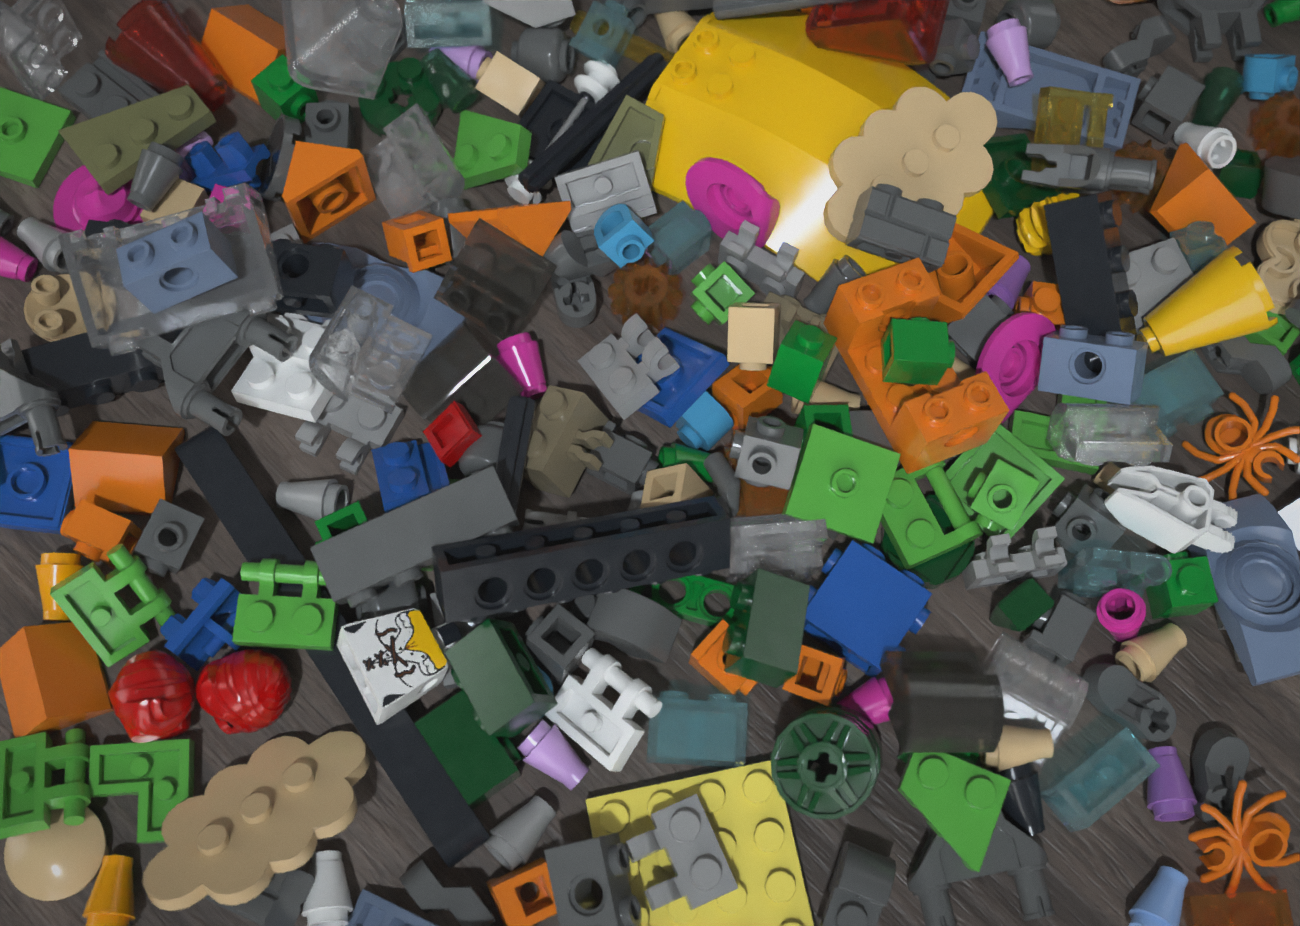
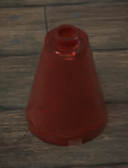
[105,0,228,112]

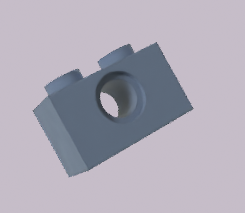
[116,212,238,314]
[1038,325,1148,405]

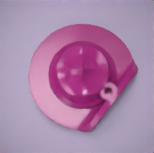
[686,157,780,248]
[53,165,146,243]
[975,312,1056,423]

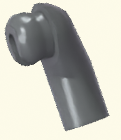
[703,452,741,520]

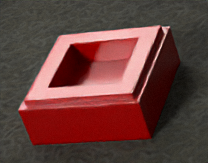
[423,400,483,467]

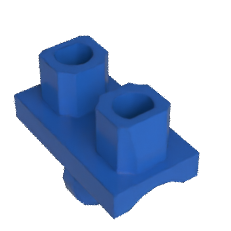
[184,131,271,195]
[160,578,241,671]

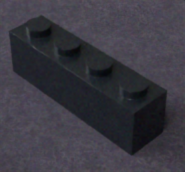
[1044,190,1144,373]
[21,303,194,417]

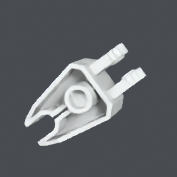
[1104,466,1238,554]

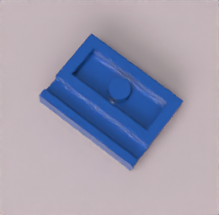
[371,440,450,514]

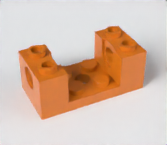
[823,257,1010,474]

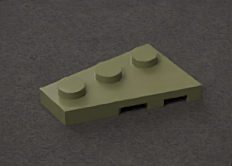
[58,85,217,195]
[588,94,665,223]

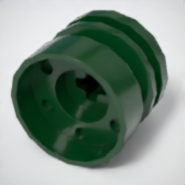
[771,704,883,819]

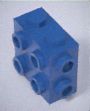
[804,540,933,678]

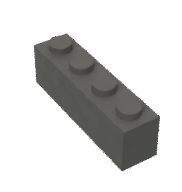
[310,466,520,608]

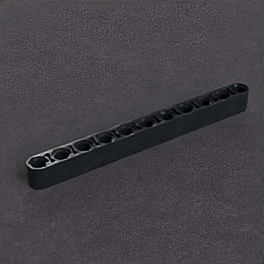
[174,426,490,868]

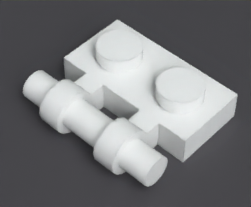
[545,648,663,772]

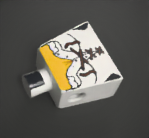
[337,608,462,725]

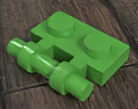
[50,543,176,668]
[232,558,339,651]
[0,728,91,839]

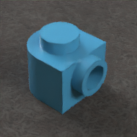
[1241,54,1298,100]
[594,204,654,268]
[675,391,734,451]

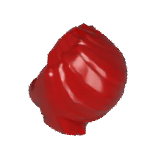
[195,649,293,735]
[108,650,196,743]

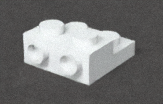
[231,313,357,423]

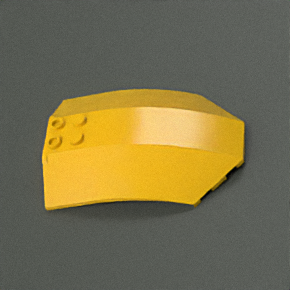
[645,10,995,282]

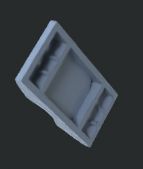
[961,31,1141,153]
[280,242,476,373]
[1187,493,1300,687]

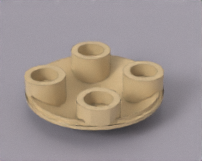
[24,274,119,342]
[4,807,109,901]

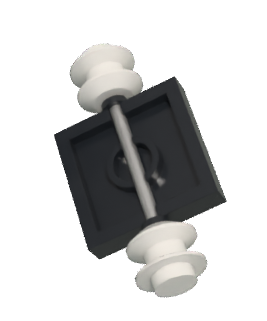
[504,60,620,204]

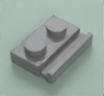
[554,150,657,234]

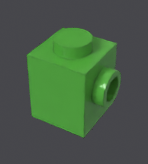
[690,261,755,326]
[967,459,1041,535]

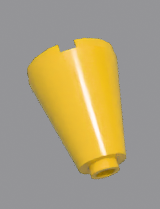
[1139,246,1278,357]

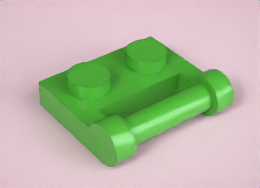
[880,460,983,570]

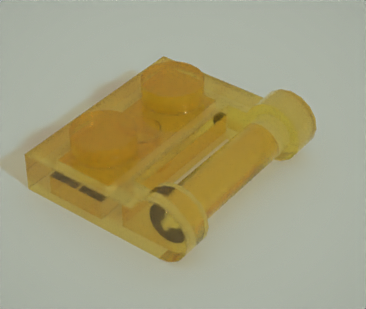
[1031,86,1114,172]

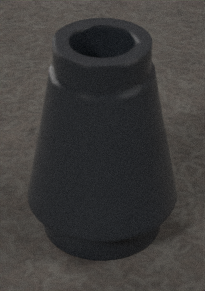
[992,762,1046,836]

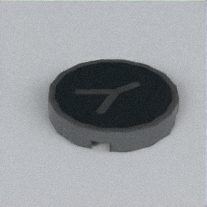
[258,114,302,202]

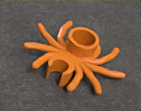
[1181,392,1300,501]
[1188,780,1300,899]

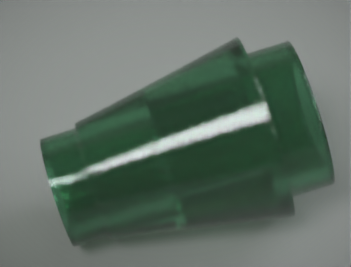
[420,48,480,114]
[1192,66,1244,127]

